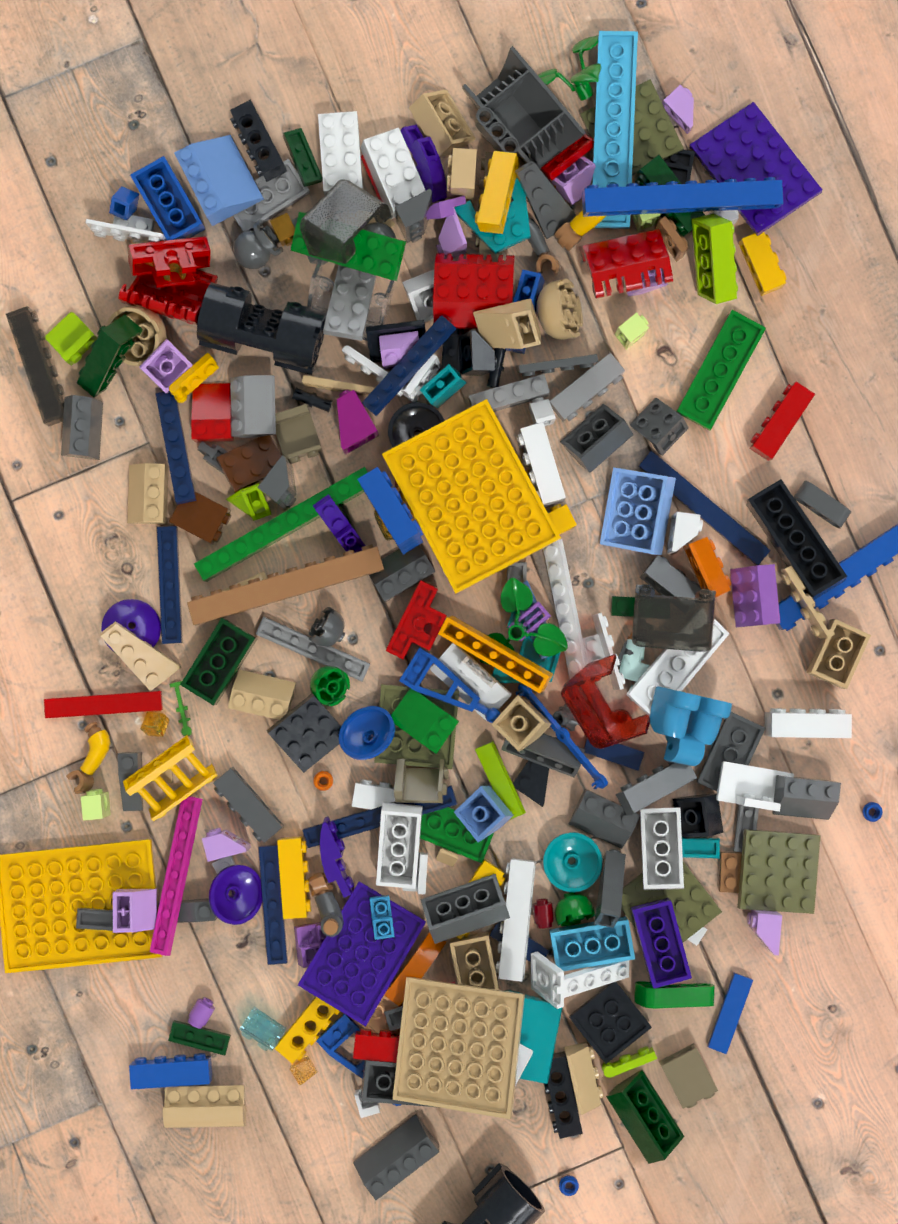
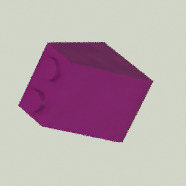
[337,390,379,455]

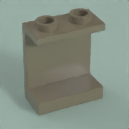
[275,404,322,464]
[394,759,449,803]
[659,1043,718,1109]

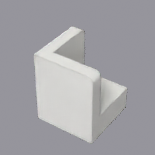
[354,1089,381,1118]

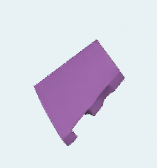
[426,196,466,220]
[294,922,326,968]

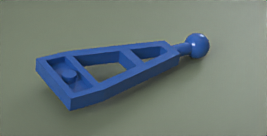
[399,647,501,723]
[316,1014,401,1106]

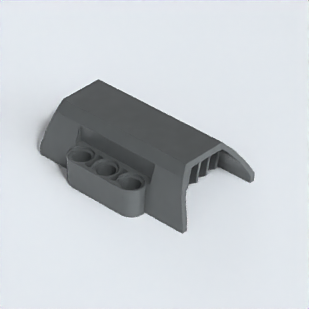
[462,46,586,169]

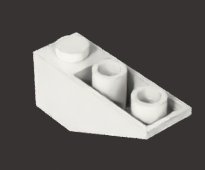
[352,779,395,810]

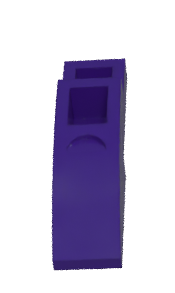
[400,125,447,202]
[313,494,366,553]
[320,816,354,898]

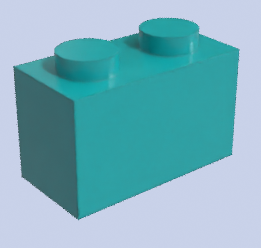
[420,364,467,408]

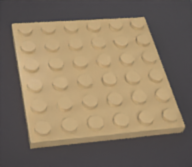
[392,977,525,1119]

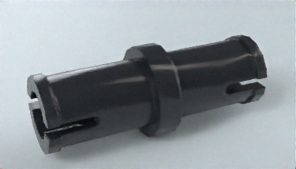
[487,348,506,388]
[292,387,333,413]

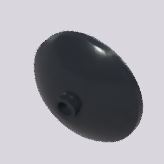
[388,402,445,448]

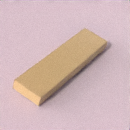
[302,375,375,397]

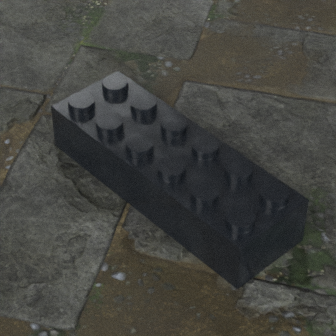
[746,479,847,600]

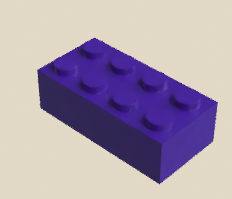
[630,898,692,989]

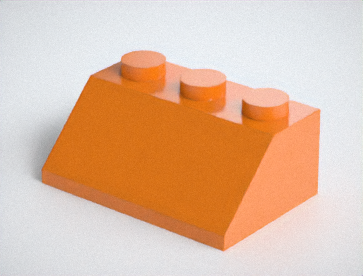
[683,537,732,600]

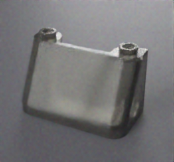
[300,179,391,264]
[632,584,716,652]

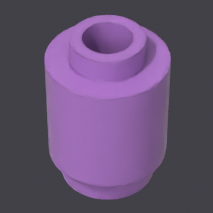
[188,997,215,1029]

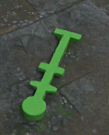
[169,681,192,736]

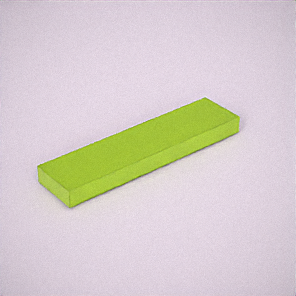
[475,741,526,819]

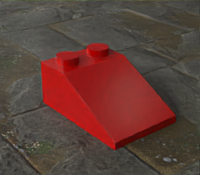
[191,383,234,442]

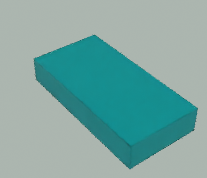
[682,837,720,859]

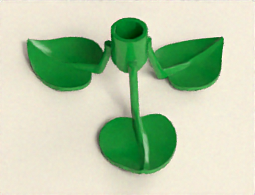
[538,35,601,101]
[480,577,568,665]

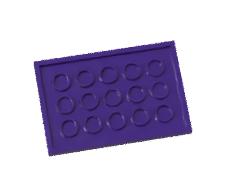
[689,102,823,236]
[298,881,426,1027]

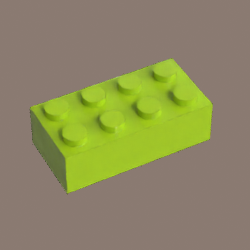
[692,214,738,304]

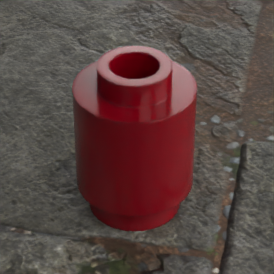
[533,898,554,929]

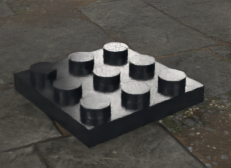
[266,693,341,773]
[569,982,652,1064]

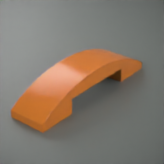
[384,932,446,1006]

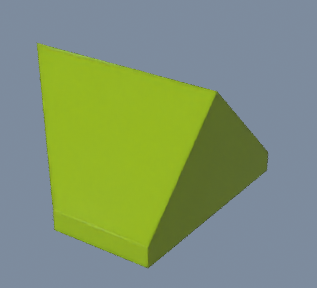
[226,484,272,521]

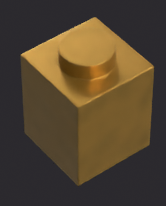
[270,213,295,246]

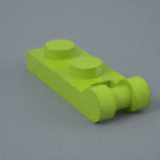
[602,1047,657,1078]

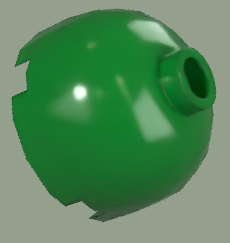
[310,666,350,706]
[555,892,595,926]

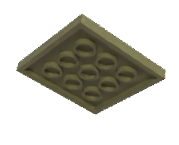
[580,79,684,175]
[374,684,459,769]
[737,829,821,914]
[621,862,722,942]

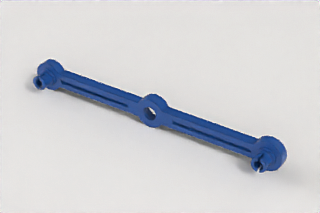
[516,683,608,789]

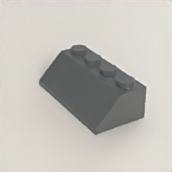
[258,455,296,509]
[420,874,510,944]
[353,1114,439,1200]

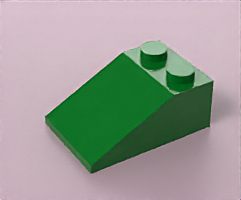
[391,688,459,754]

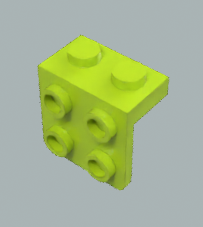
[45,312,98,366]

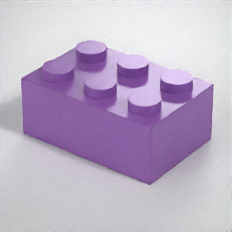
[730,564,780,628]

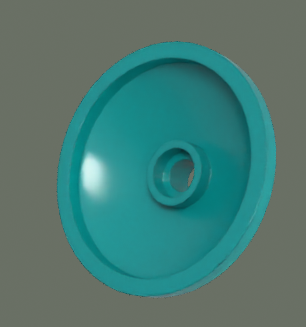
[543,832,602,892]

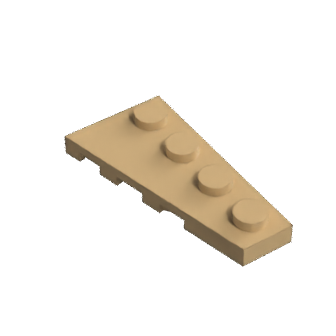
[781,566,835,639]
[100,621,181,691]

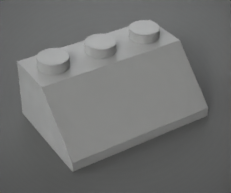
[230,375,276,438]

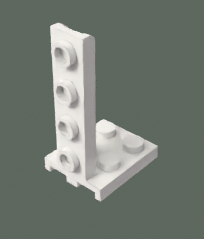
[342,345,441,403]
[531,951,629,1009]

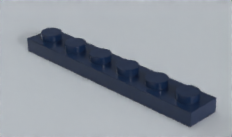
[362,315,457,416]
[155,391,197,505]
[157,526,183,644]
[259,845,288,965]

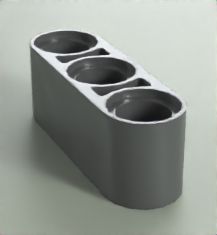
[794,481,851,529]

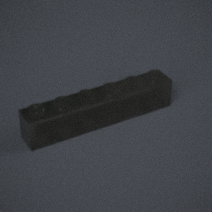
[6,306,65,427]

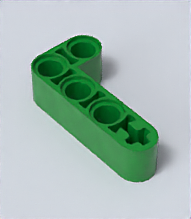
[634,981,715,1009]

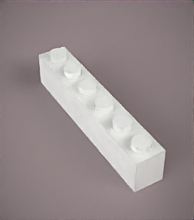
[496,858,536,982]

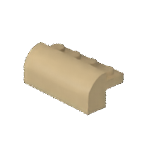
[163,1085,247,1128]

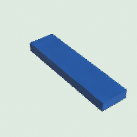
[707,972,753,1054]

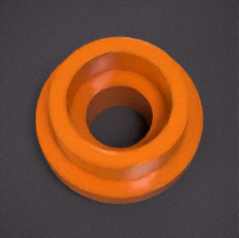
[314,771,333,791]

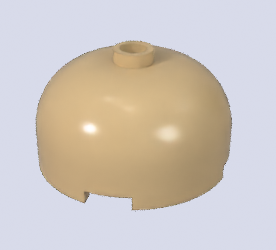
[537,279,583,340]
[107,305,167,366]

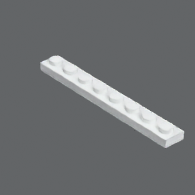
[543,539,594,696]

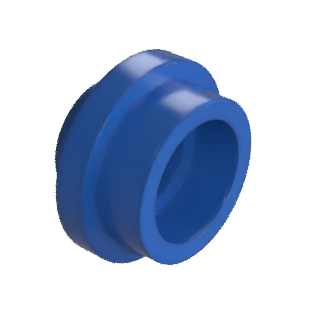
[862,802,883,822]
[559,1175,579,1196]

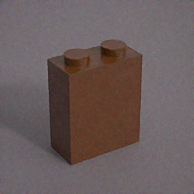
[169,492,232,544]

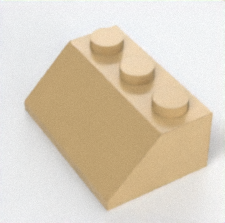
[409,90,476,157]
[127,463,169,525]
[228,670,296,720]
[564,1042,603,1115]

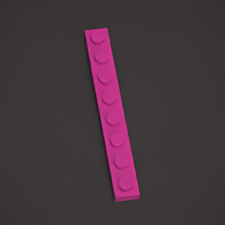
[150,796,203,956]

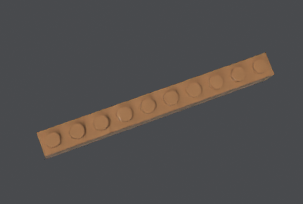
[187,544,384,626]

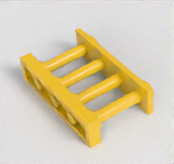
[123,735,218,822]

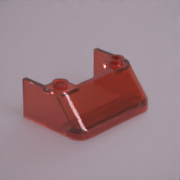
[561,654,650,749]

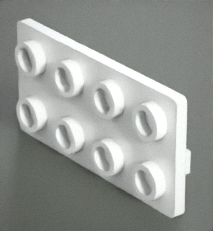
[85,215,167,244]
[583,613,625,690]
[430,643,512,721]
[716,761,794,812]

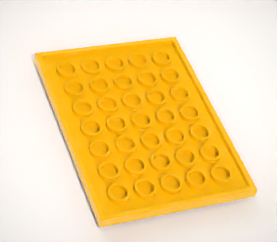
[382,399,561,594]
[0,839,163,974]

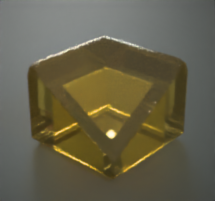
[140,712,169,737]
[290,1056,318,1085]

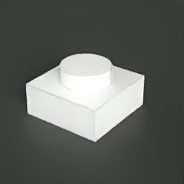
[212,856,236,874]

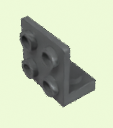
[630,398,689,456]

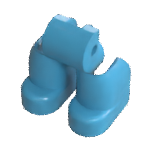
[650,686,733,766]

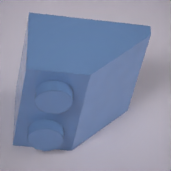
[454,786,514,842]

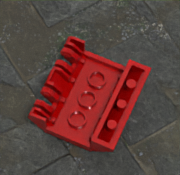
[579,229,673,299]
[433,253,515,329]
[118,269,218,325]

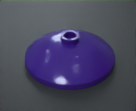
[101,599,161,652]
[209,865,263,925]

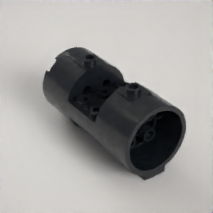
[197,282,327,375]
[442,1163,545,1224]

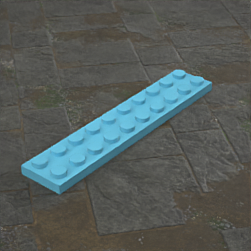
[592,31,638,229]

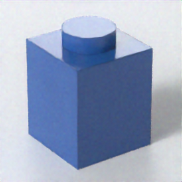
[109,186,139,220]

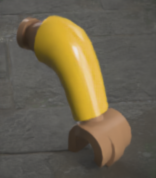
[554,210,606,251]
[66,722,111,794]

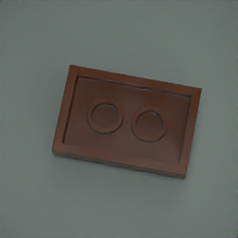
[216,435,281,493]

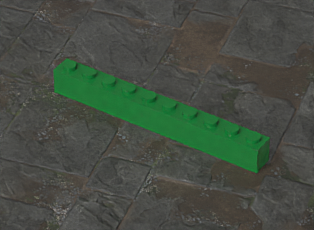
[194,467,368,582]

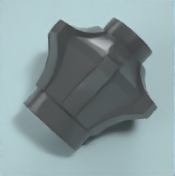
[553,700,582,731]

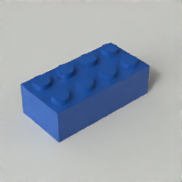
[130,156,206,240]
[357,467,424,554]

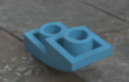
[369,895,394,940]

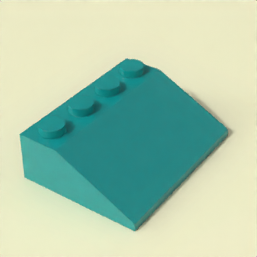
[505,989,563,1084]

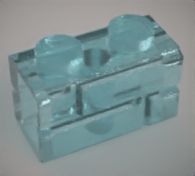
[239,1007,286,1051]

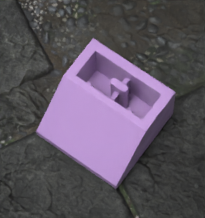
[113,889,157,933]

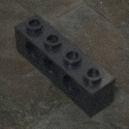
[230,99,287,182]
[544,1051,583,1139]

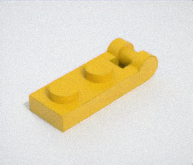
[169,352,219,403]

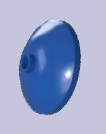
[339,706,395,760]

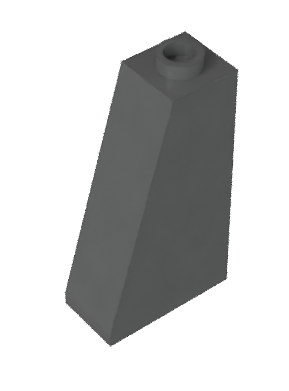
[594,850,626,928]

